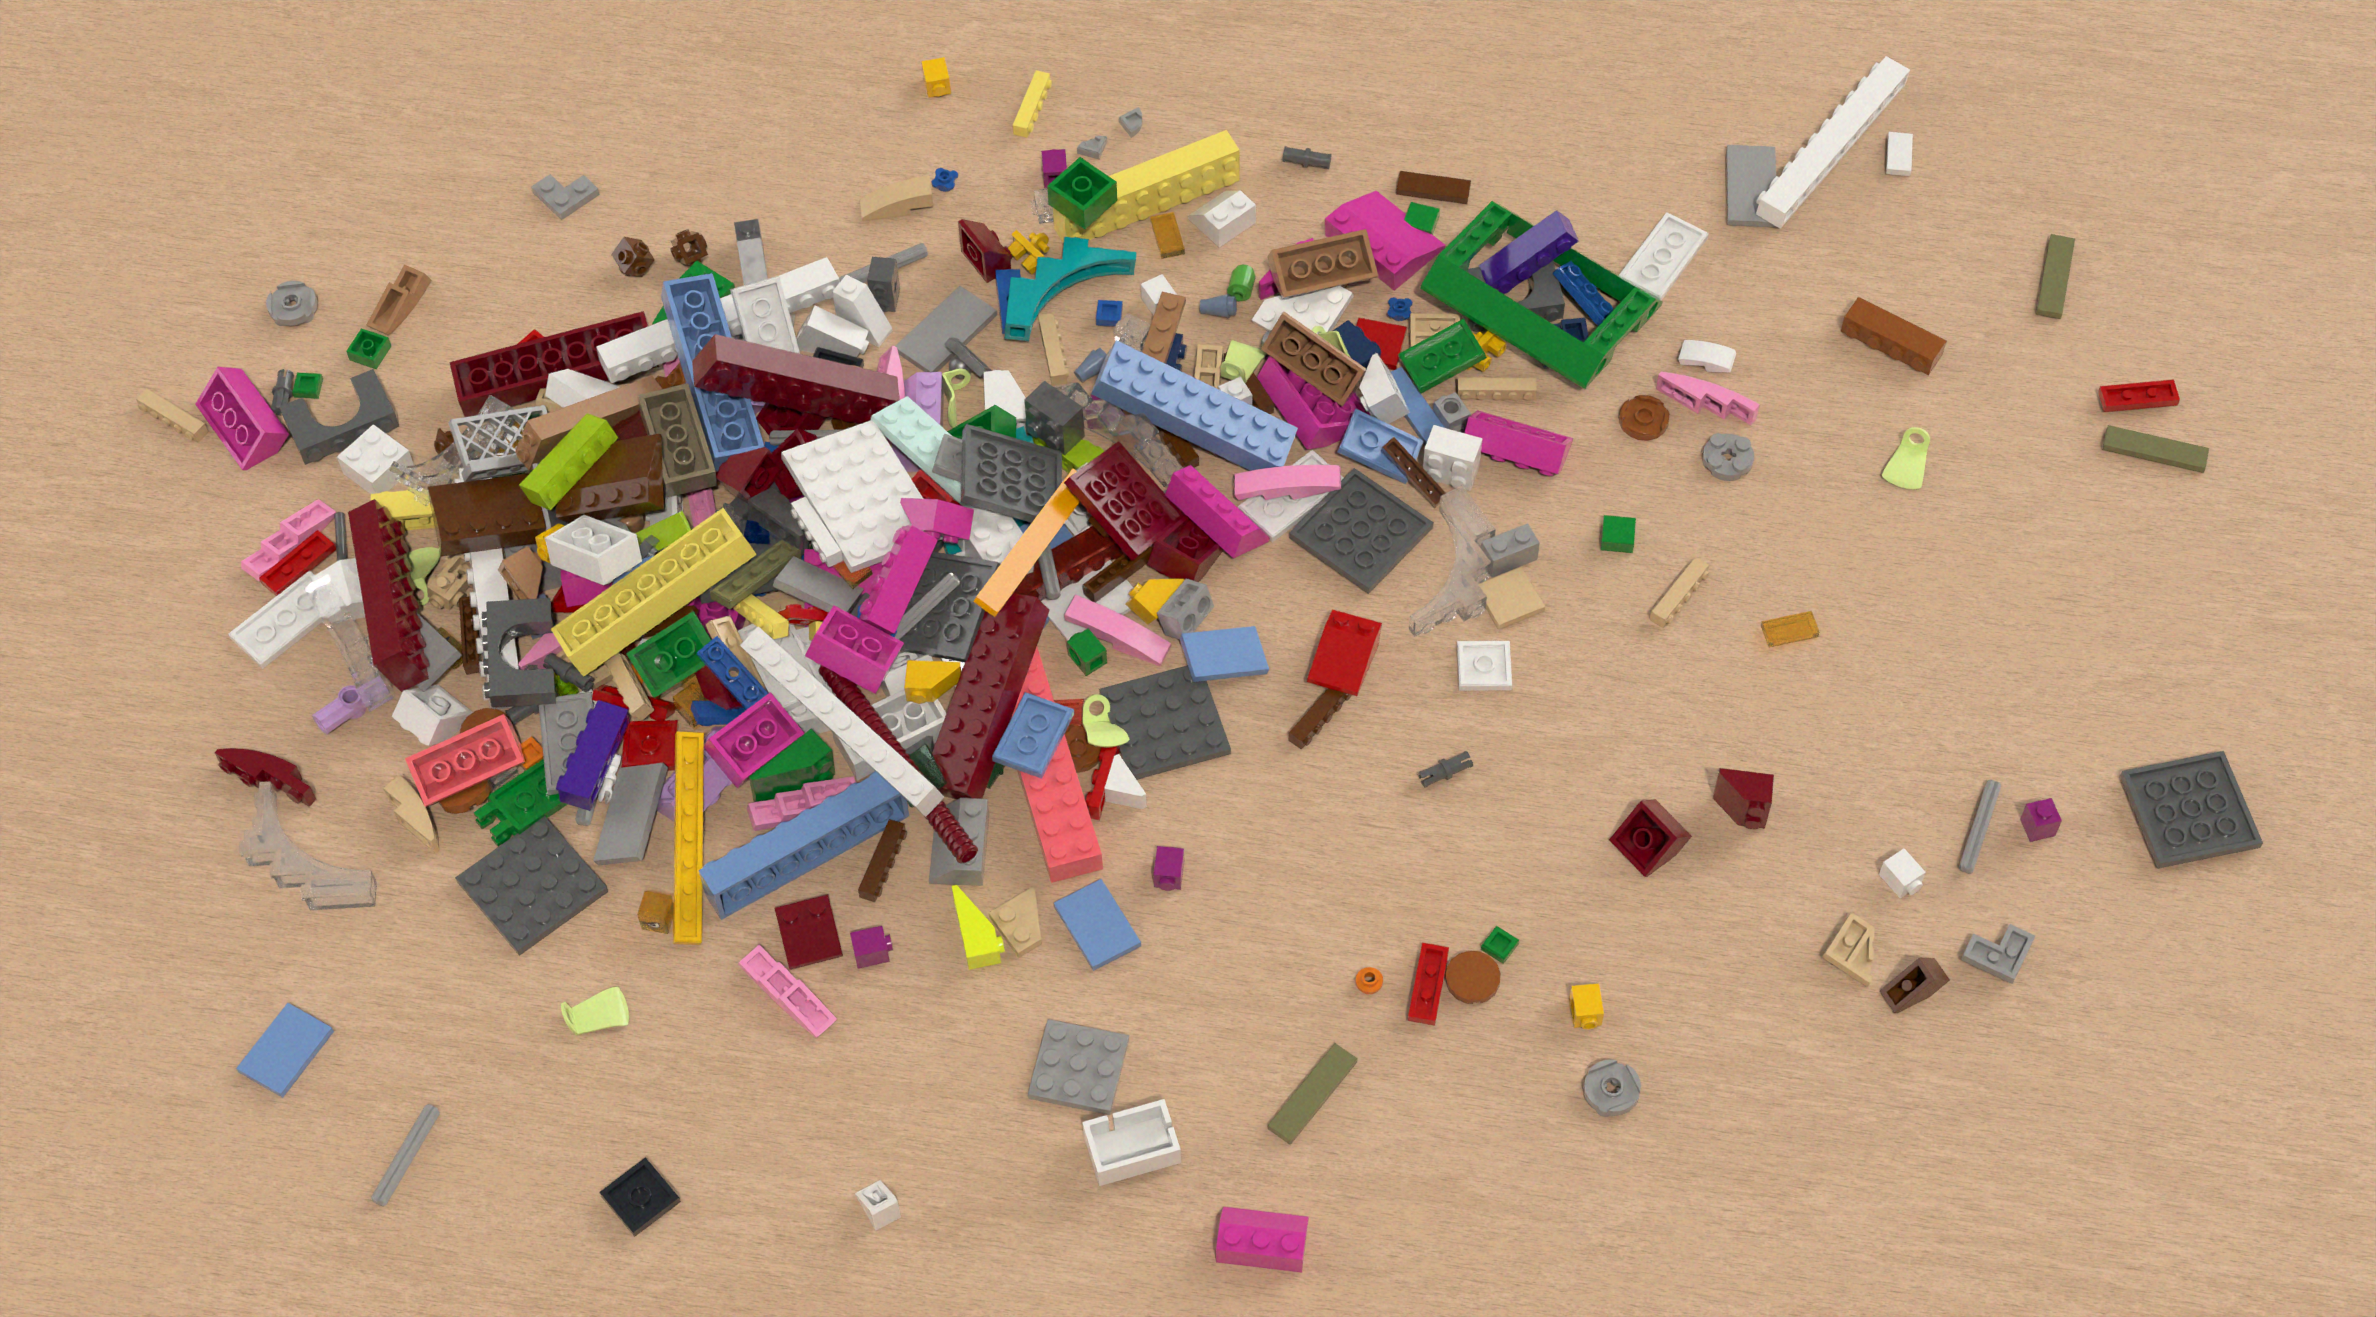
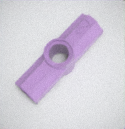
[312,671,392,734]

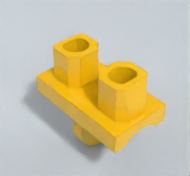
[1008,230,1049,275]
[1467,330,1507,372]

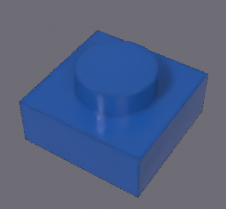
[1096,300,1123,327]

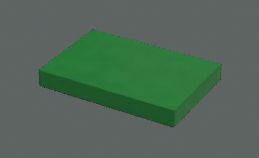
[1398,318,1487,394]

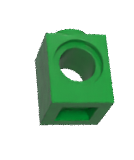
[1067,628,1107,676]

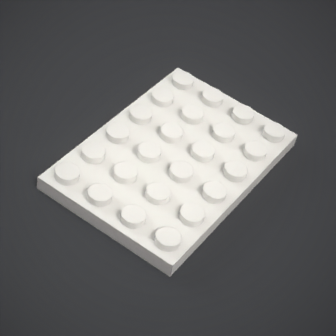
[781,420,943,573]

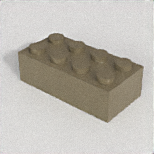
[638,383,716,498]

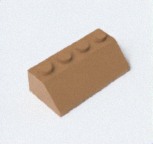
[1268,229,1378,298]
[1261,311,1366,406]

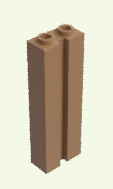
[515,376,662,471]

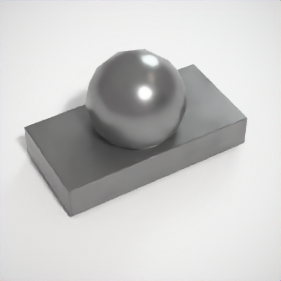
[944,337,991,379]

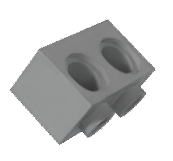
[1157,579,1214,640]

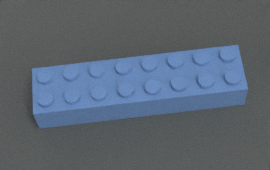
[661,273,764,471]
[1091,340,1298,471]
[698,771,909,920]

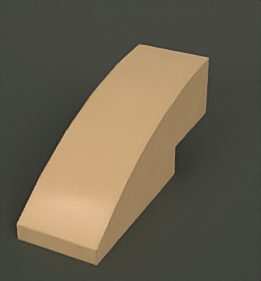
[860,175,933,221]
[1195,344,1223,389]
[383,774,440,854]

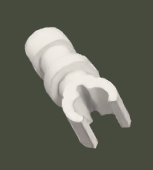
[598,754,621,804]

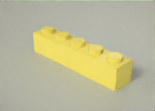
[1013,70,1052,138]
[733,594,789,639]

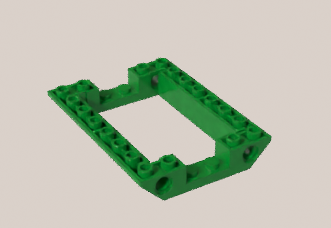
[1420,201,1663,389]

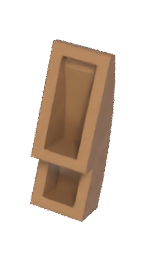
[366,264,432,335]

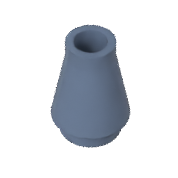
[1200,294,1237,318]
[1074,348,1107,383]

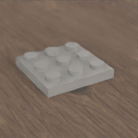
[1028,1019,1129,1115]

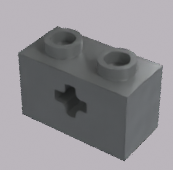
[867,256,900,312]

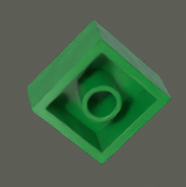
[1404,202,1440,235]
[346,328,392,370]
[1601,515,1636,553]

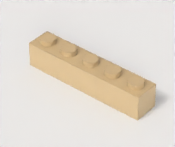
[1038,313,1069,386]
[1457,377,1537,400]
[136,388,208,443]
[1650,557,1709,628]
[605,652,654,721]

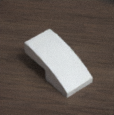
[1678,340,1736,372]

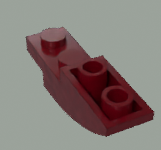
[215,748,316,807]

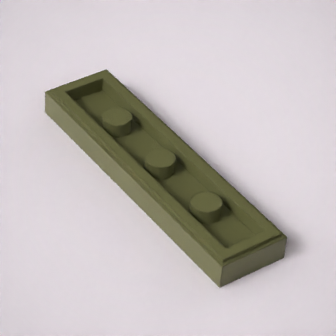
[2036,234,2075,319]
[2102,425,2209,473]
[710,540,801,609]
[1268,1043,1358,1145]

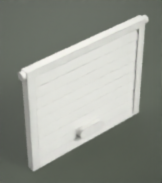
[1028,551,1133,641]

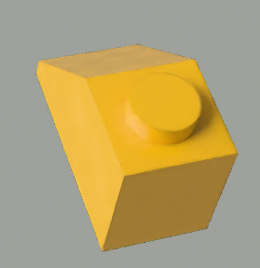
[1125,579,1184,625]
[904,660,962,704]

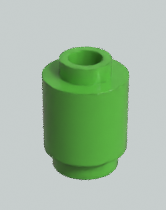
[1227,264,1256,301]

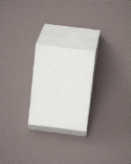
[1105,754,1147,809]
[855,1180,901,1231]

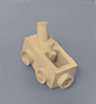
[426,554,473,610]

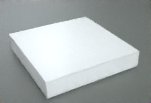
[1457,641,1512,691]

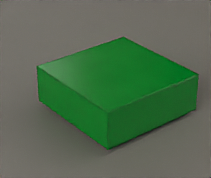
[292,372,323,399]
[1481,926,1519,964]

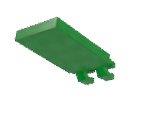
[474,759,568,846]

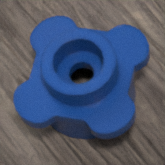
[931,168,958,192]
[1387,297,1413,321]

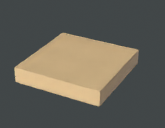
[1475,567,1545,630]

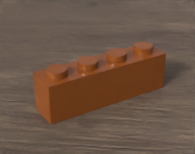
[1841,297,1947,375]

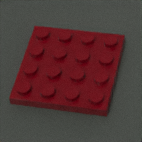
[1064,441,1184,561]

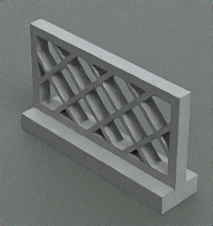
[448,405,547,482]

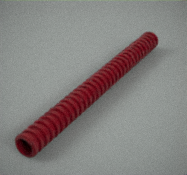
[818,665,978,864]

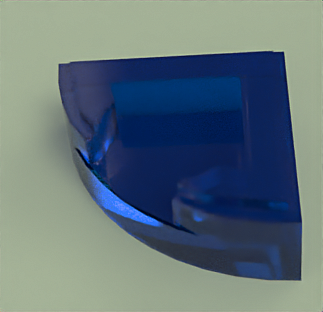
[744,520,770,544]

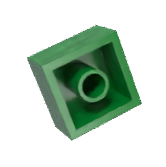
[1047,157,1118,229]

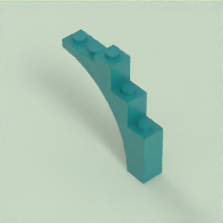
[1004,237,1137,341]

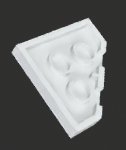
[1252,286,1354,334]

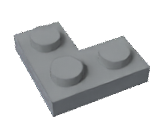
[531,174,600,220]
[1961,924,2035,984]

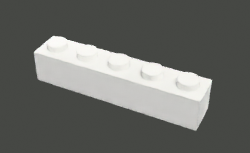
[790,496,843,568]

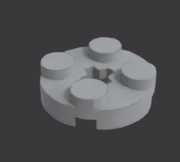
[266,281,318,326]
[1702,433,1754,481]
[1583,1060,1641,1117]

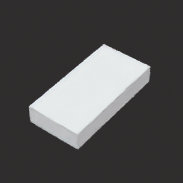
[1886,132,1913,176]

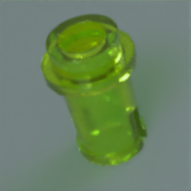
[554,673,579,696]

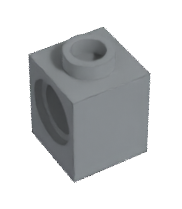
[1433,392,1471,432]

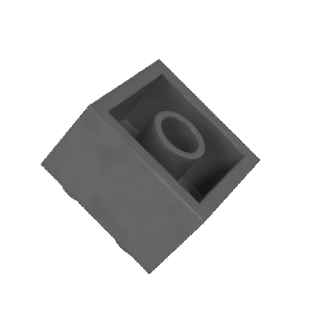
[1024,381,1085,456]

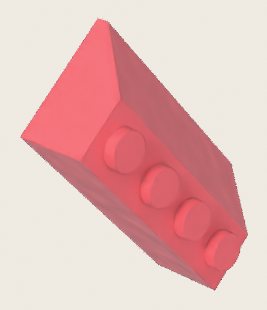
[405,714,525,807]

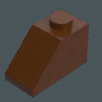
[1880,957,1950,1013]

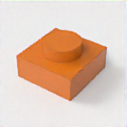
[520,736,544,771]

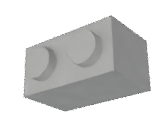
[1480,524,1540,578]

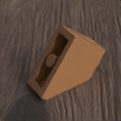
[498,546,543,600]

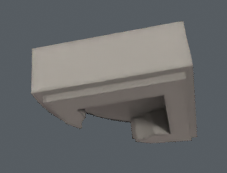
[1119,107,1142,138]
[1077,136,1107,159]

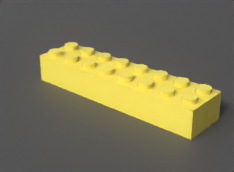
[1053,130,1240,244]
[551,508,757,677]

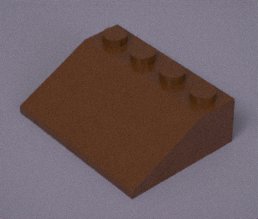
[556,434,664,524]
[427,473,546,556]

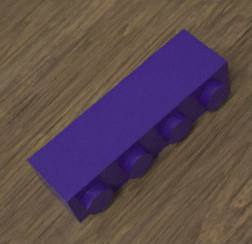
[1479,210,1579,294]
[556,700,629,811]

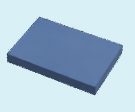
[1337,409,1423,484]
[1180,626,1269,682]
[992,692,1074,779]
[1054,879,1141,971]
[236,1003,334,1098]

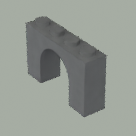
[1462,260,1565,331]
[279,369,400,465]
[482,598,556,708]

